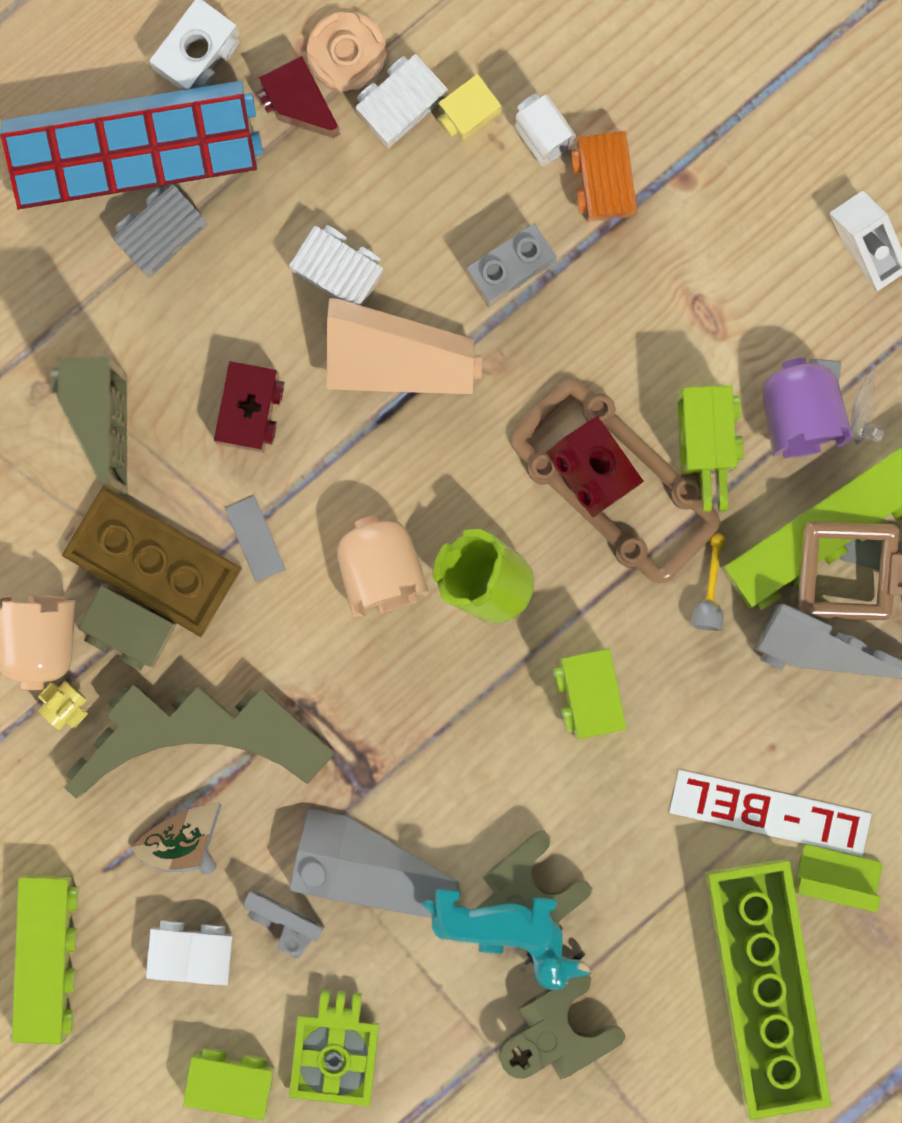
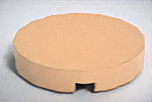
[307,12,387,93]

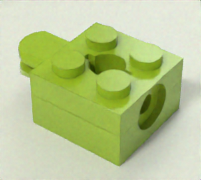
[677,385,744,512]

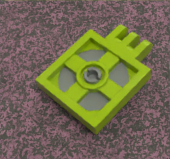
[289,989,379,1107]

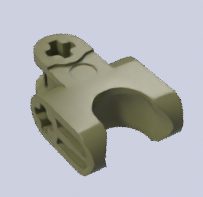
[477,830,593,923]
[499,975,626,1079]

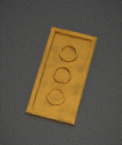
[61,486,242,638]

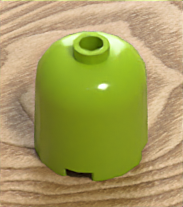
[432,529,535,623]

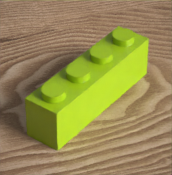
[12,875,79,1044]

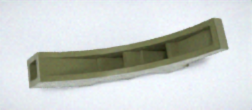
[64,685,336,798]

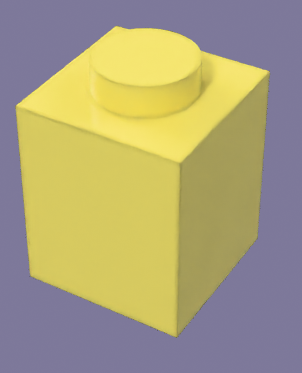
[437,74,502,142]

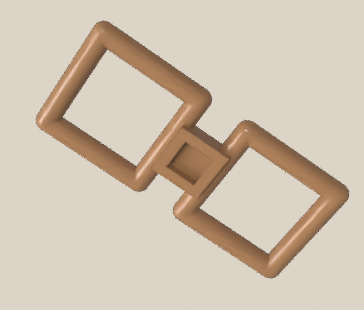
[797,521,902,620]

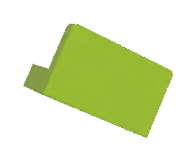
[794,844,883,913]

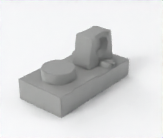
[243,889,324,958]

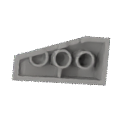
[754,604,902,679]
[289,808,458,918]

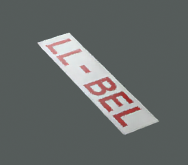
[669,770,872,857]

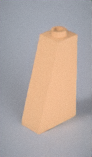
[327,298,482,394]

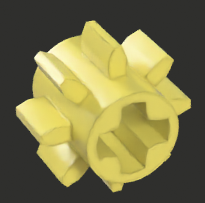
[38,680,88,731]

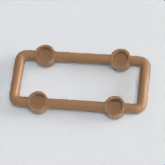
[511,379,720,583]

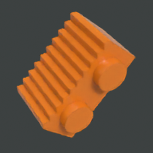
[570,131,637,222]

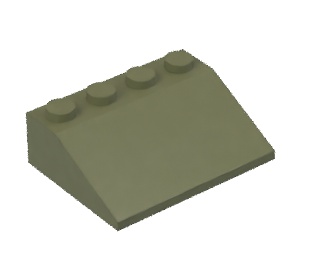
[50,357,128,495]

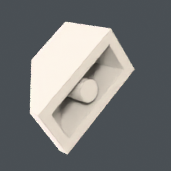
[829,191,902,291]

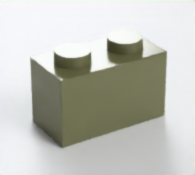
[78,586,176,671]

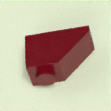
[257,56,340,138]

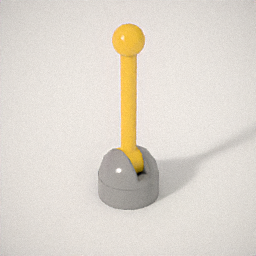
[690,533,726,631]

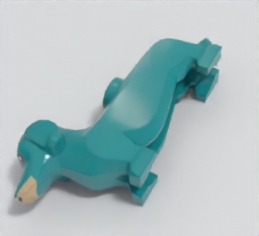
[422,888,591,990]

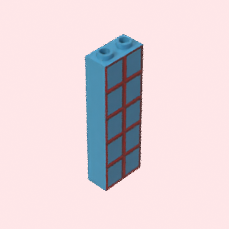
[0,80,263,210]

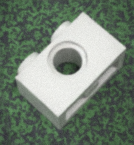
[149,0,240,90]

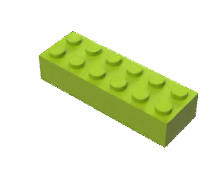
[705,858,832,1120]

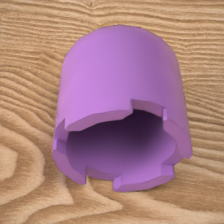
[763,358,853,458]

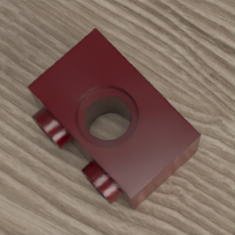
[546,415,644,518]

